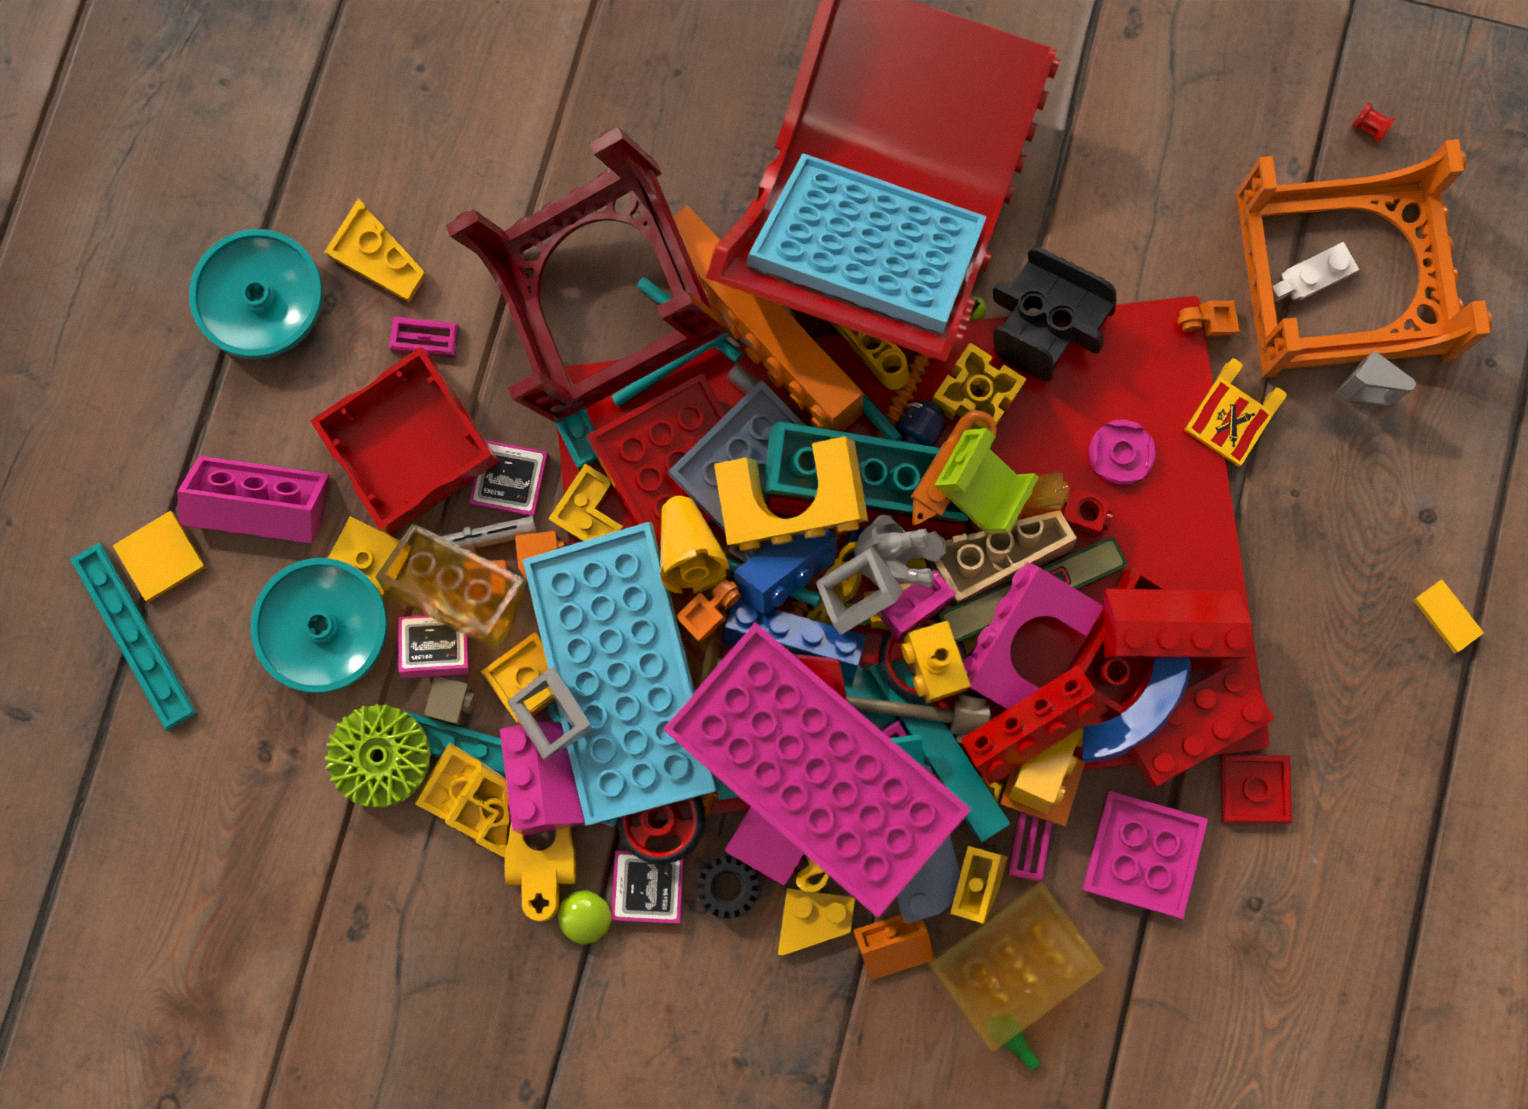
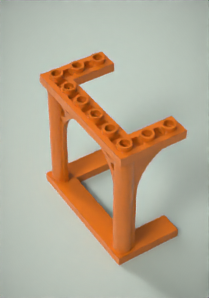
[1236,139,1492,378]

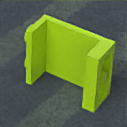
[934,428,1039,533]

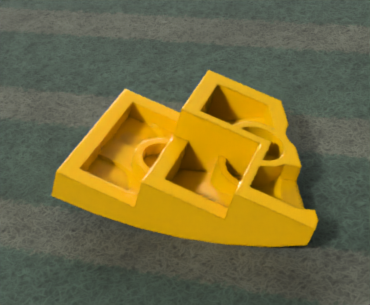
[415,743,510,857]

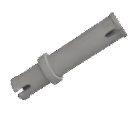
[434,515,537,558]

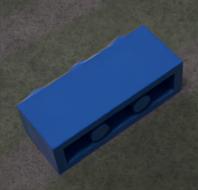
[734,529,837,615]

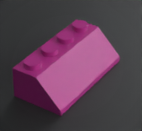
[177,456,329,543]

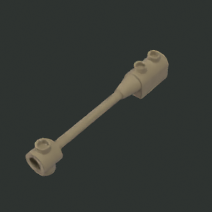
[717,658,990,744]

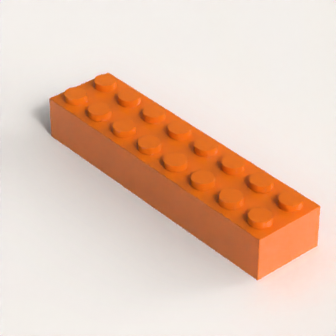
[673,205,864,432]

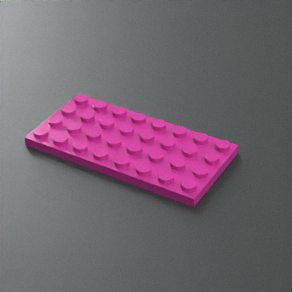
[663,622,971,917]

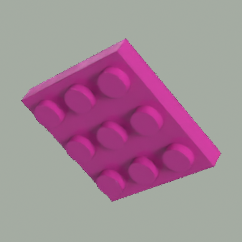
[1081,791,1208,919]

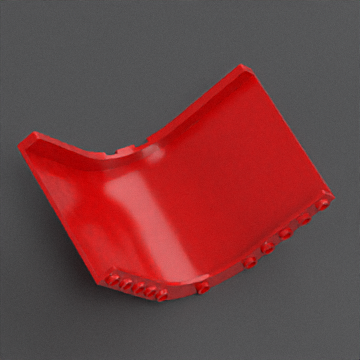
[706,0,1061,362]

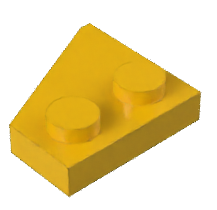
[778,888,855,955]

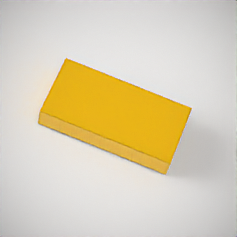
[1413,579,1484,654]

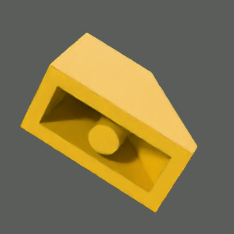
[950,846,1008,924]

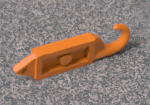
[910,410,997,525]

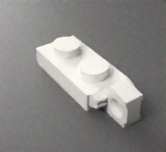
[1272,242,1359,303]

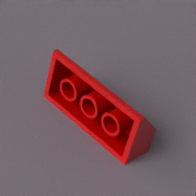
[1104,589,1252,659]

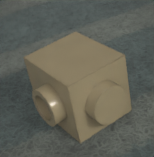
[424,675,475,726]

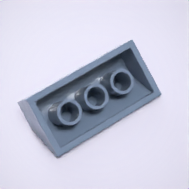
[896,764,960,924]

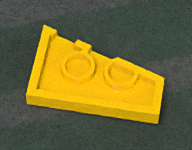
[324,198,426,303]

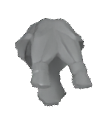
[854,515,947,587]

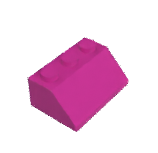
[500,722,585,836]

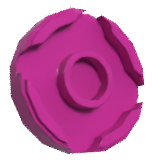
[1088,419,1156,486]

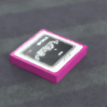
[469,440,549,517]
[398,613,469,679]
[611,851,684,923]

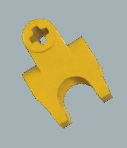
[505,823,576,922]

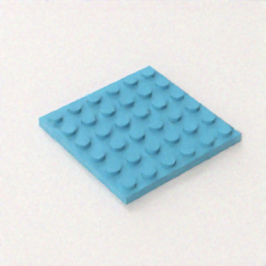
[746,153,986,333]

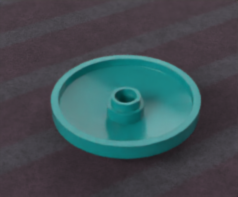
[189,229,324,359]
[250,558,388,694]

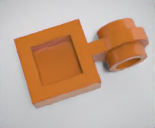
[1177,301,1240,336]
[676,579,741,643]

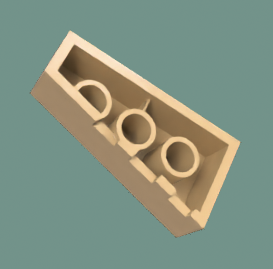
[926,510,1077,607]

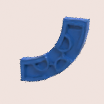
[1082,657,1191,763]

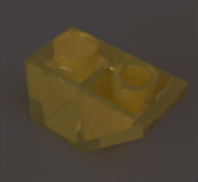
[1018,472,1069,519]

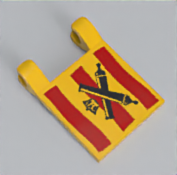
[1184,358,1287,467]

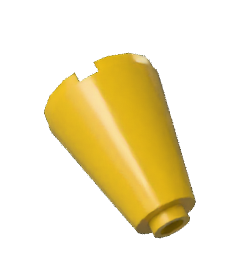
[660,496,729,594]

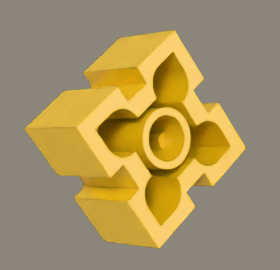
[932,343,1026,430]

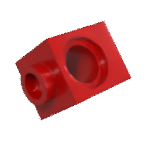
[1062,488,1113,538]

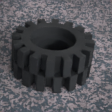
[697,856,759,919]

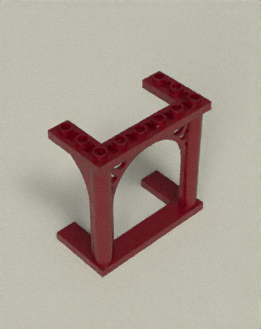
[446,127,729,423]

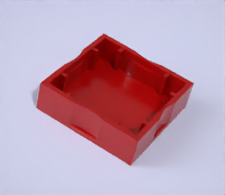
[310,347,500,535]

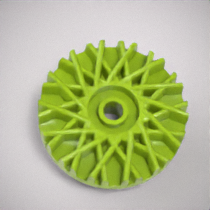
[325,704,430,808]

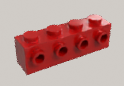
[961,665,1108,785]

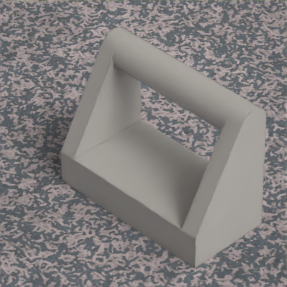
[1336,350,1416,406]
[816,547,903,635]
[507,667,591,760]

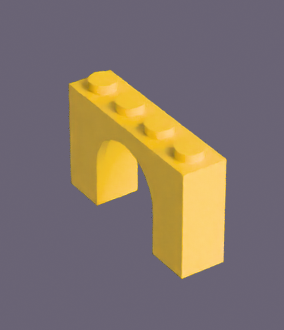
[714,436,868,551]

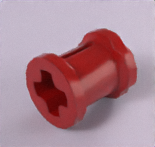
[1351,102,1395,143]

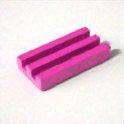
[389,317,460,358]
[1007,812,1053,882]

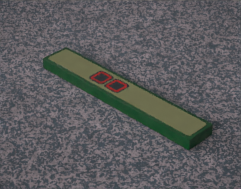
[935,536,1128,644]

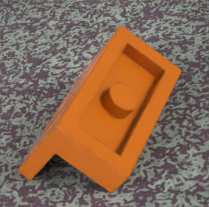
[853,914,934,981]

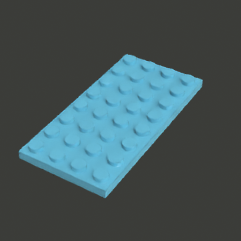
[522,522,719,826]

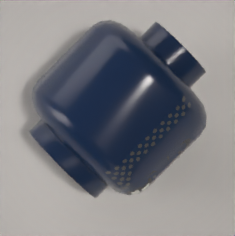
[897,399,946,447]

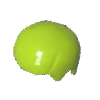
[557,890,612,945]

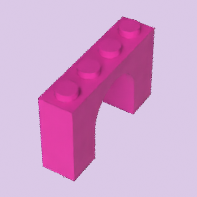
[963,562,1104,709]

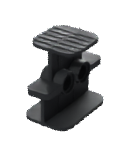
[993,247,1117,381]

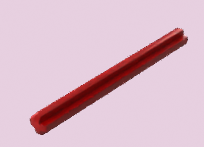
[767,494,966,540]

